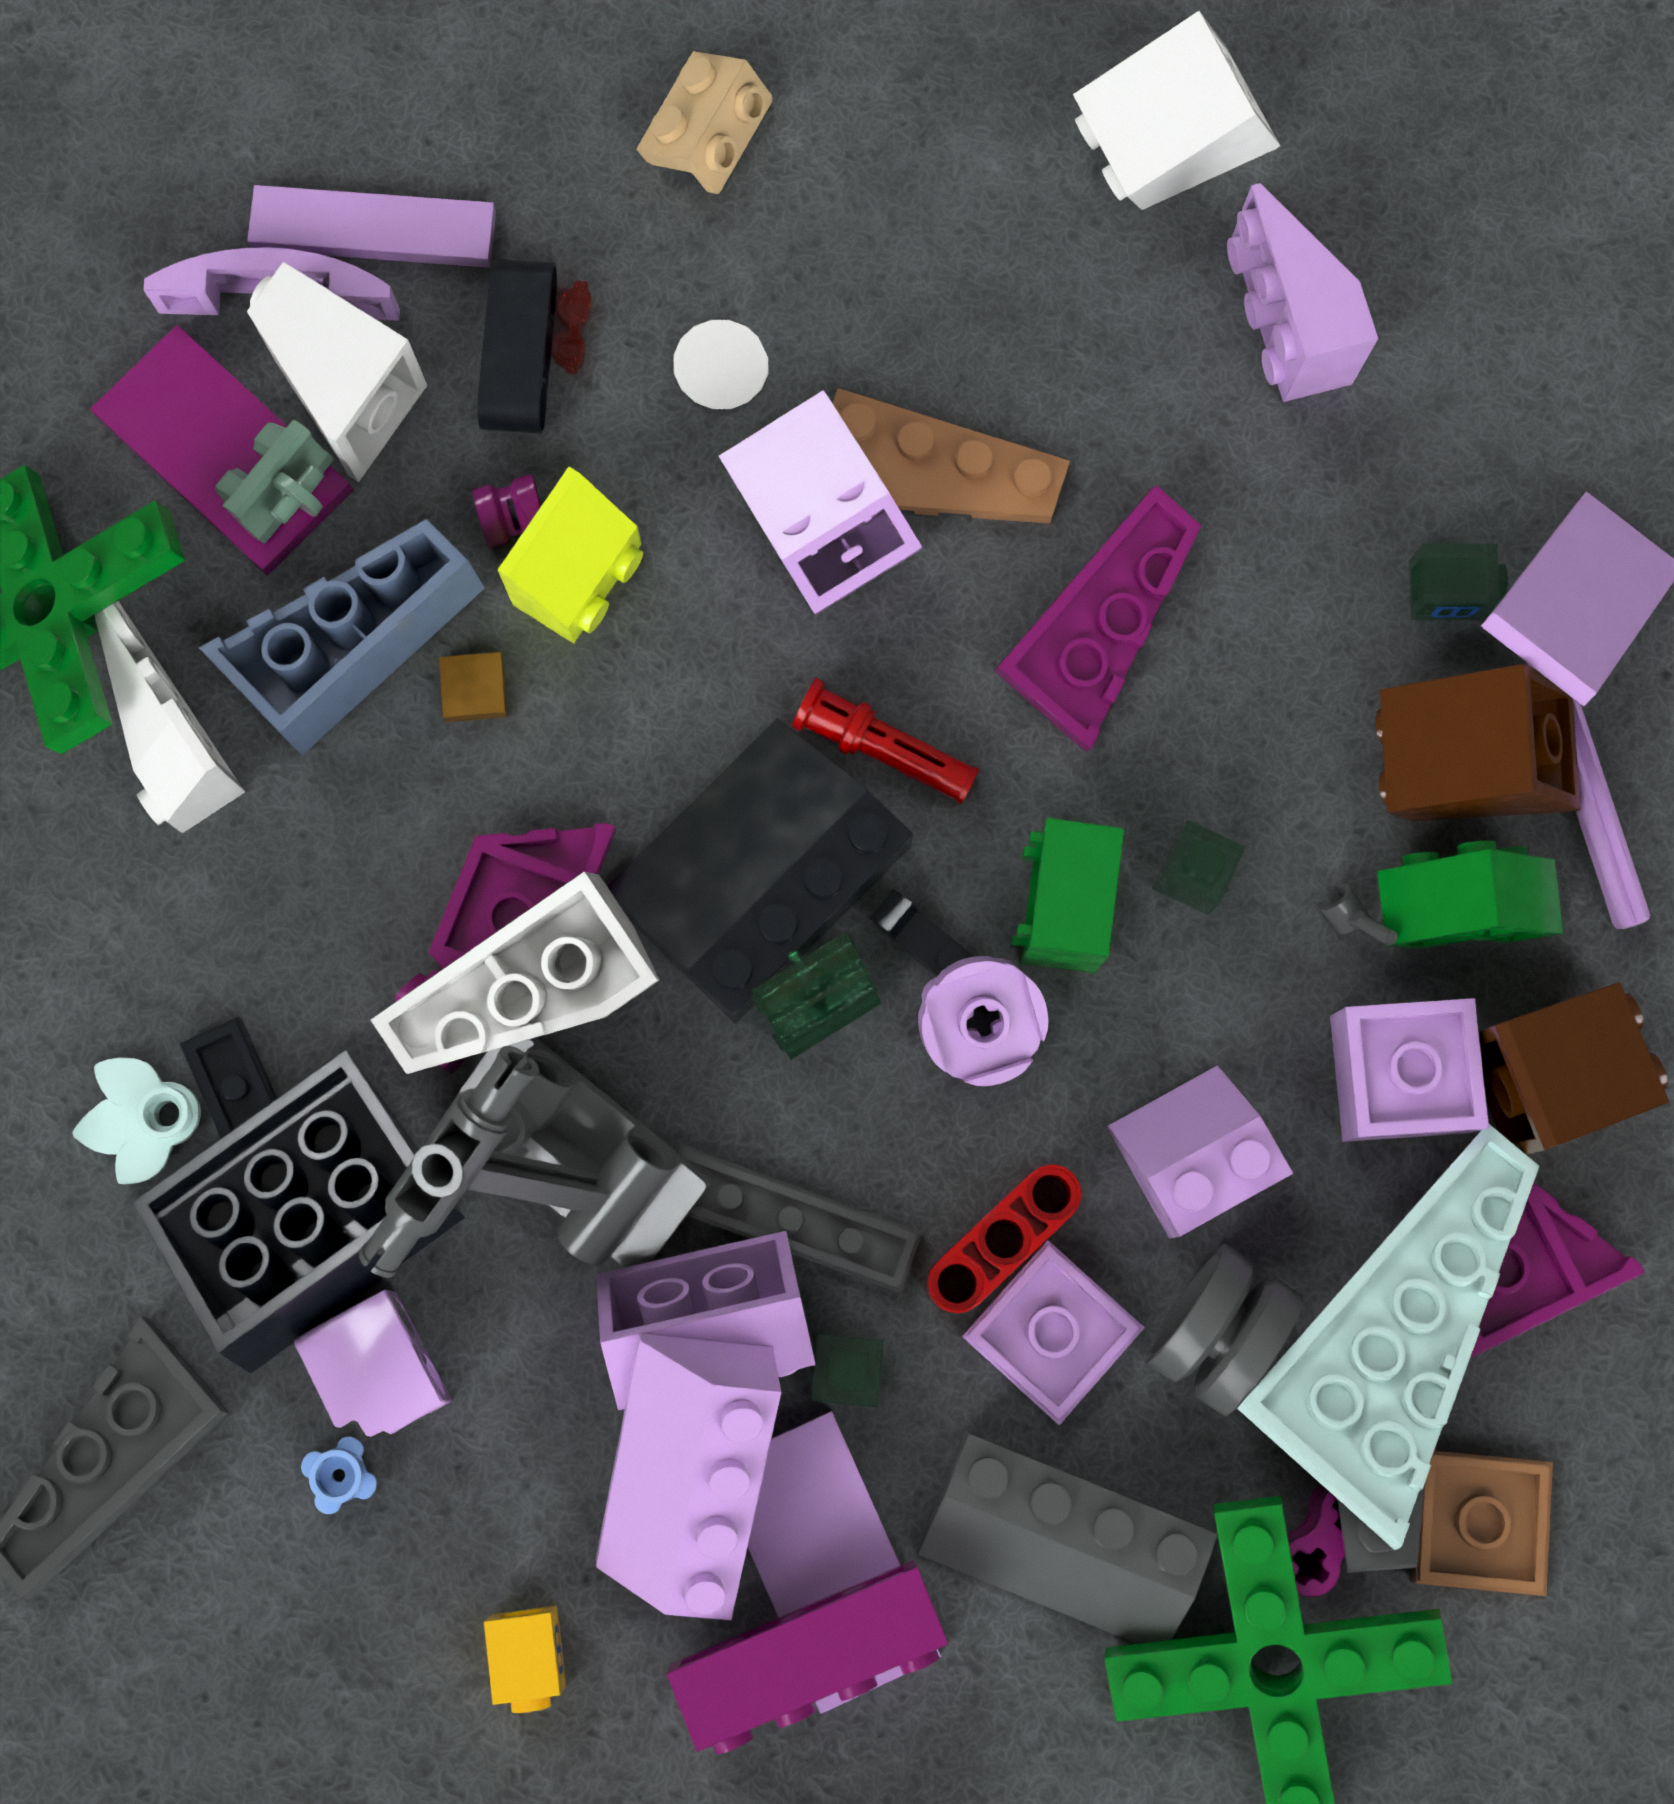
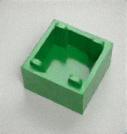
[1010,818,1124,974]

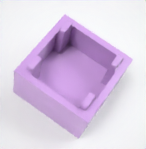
[1330,998,1489,1142]

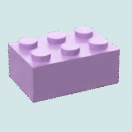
[596,1231,815,1410]

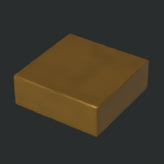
[439,652,508,722]

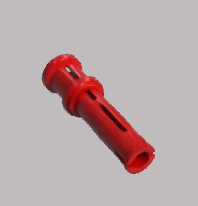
[791,677,979,805]

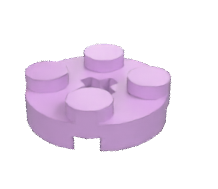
[918,956,1049,1086]

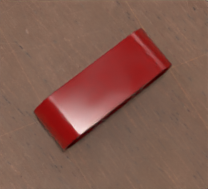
[926,1164,1082,1313]

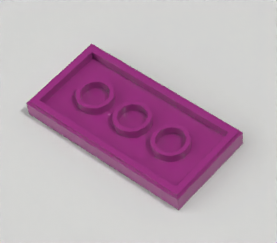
[90,325,354,576]

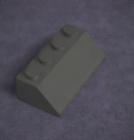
[917,1430,1218,1644]

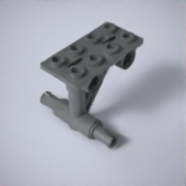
[358,1038,710,1278]

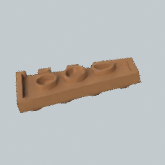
[833,388,1070,523]

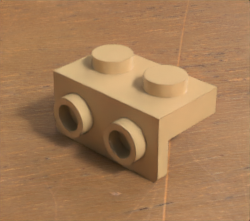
[636,51,773,194]

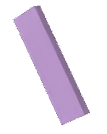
[247,185,496,268]

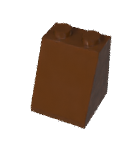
[1375,664,1581,821]
[1479,982,1669,1154]

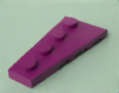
[993,485,1201,752]

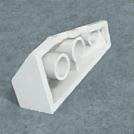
[95,600,245,833]
[371,872,659,1074]

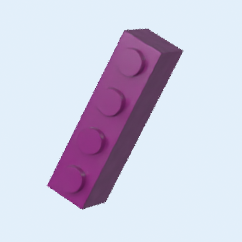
[666,1560,948,1755]

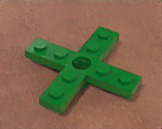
[0,465,185,755]
[1104,1495,1453,1804]

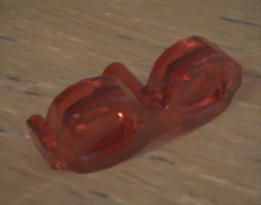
[552,280,592,374]

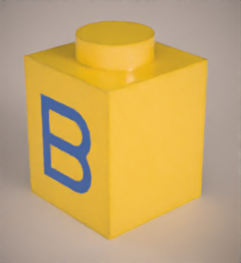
[484,1605,566,1713]

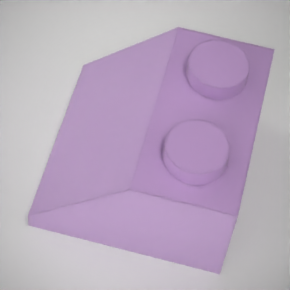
[1107,1065,1293,1239]

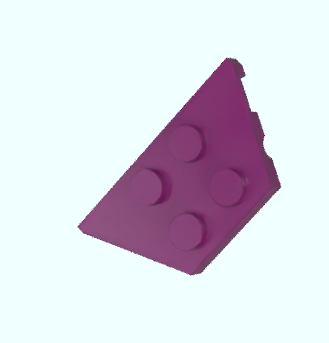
[428,823,616,969]
[1470,1183,1645,1359]

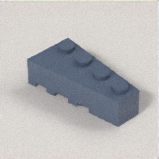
[199,519,485,756]

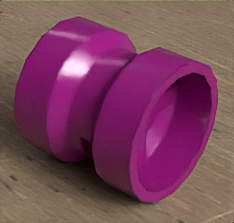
[472,474,541,549]

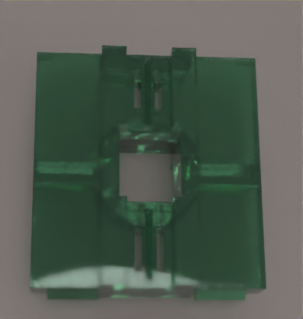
[751,933,882,1060]

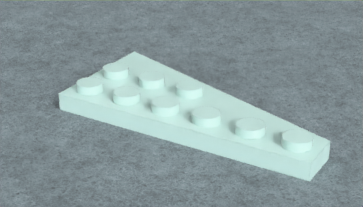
[1237,1123,1539,1550]

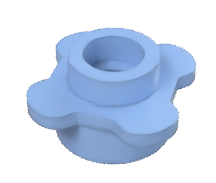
[301,1437,377,1514]

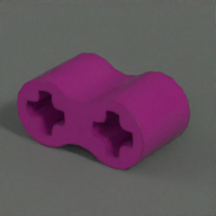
[1288,1484,1345,1597]

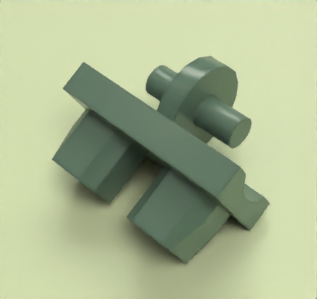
[215,419,334,545]

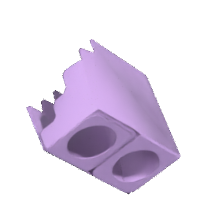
[294,1289,453,1437]

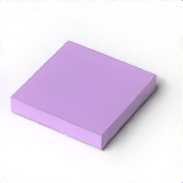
[961,1240,1145,1425]

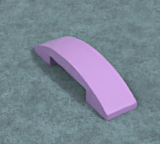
[143,247,400,321]

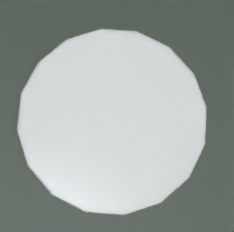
[674,320,768,409]

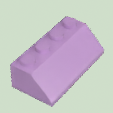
[596,1333,781,1620]

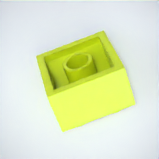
[498,467,643,644]

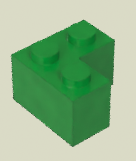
[1377,841,1563,949]

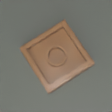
[1411,1450,1553,1596]

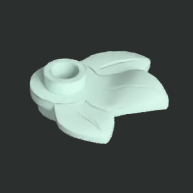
[72,1058,201,1184]

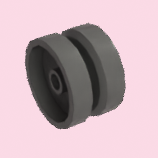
[1145,1244,1304,1417]

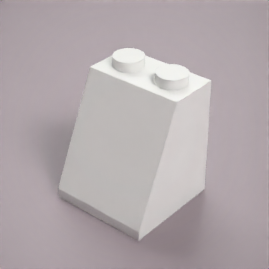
[1073,11,1280,210]
[247,262,427,482]

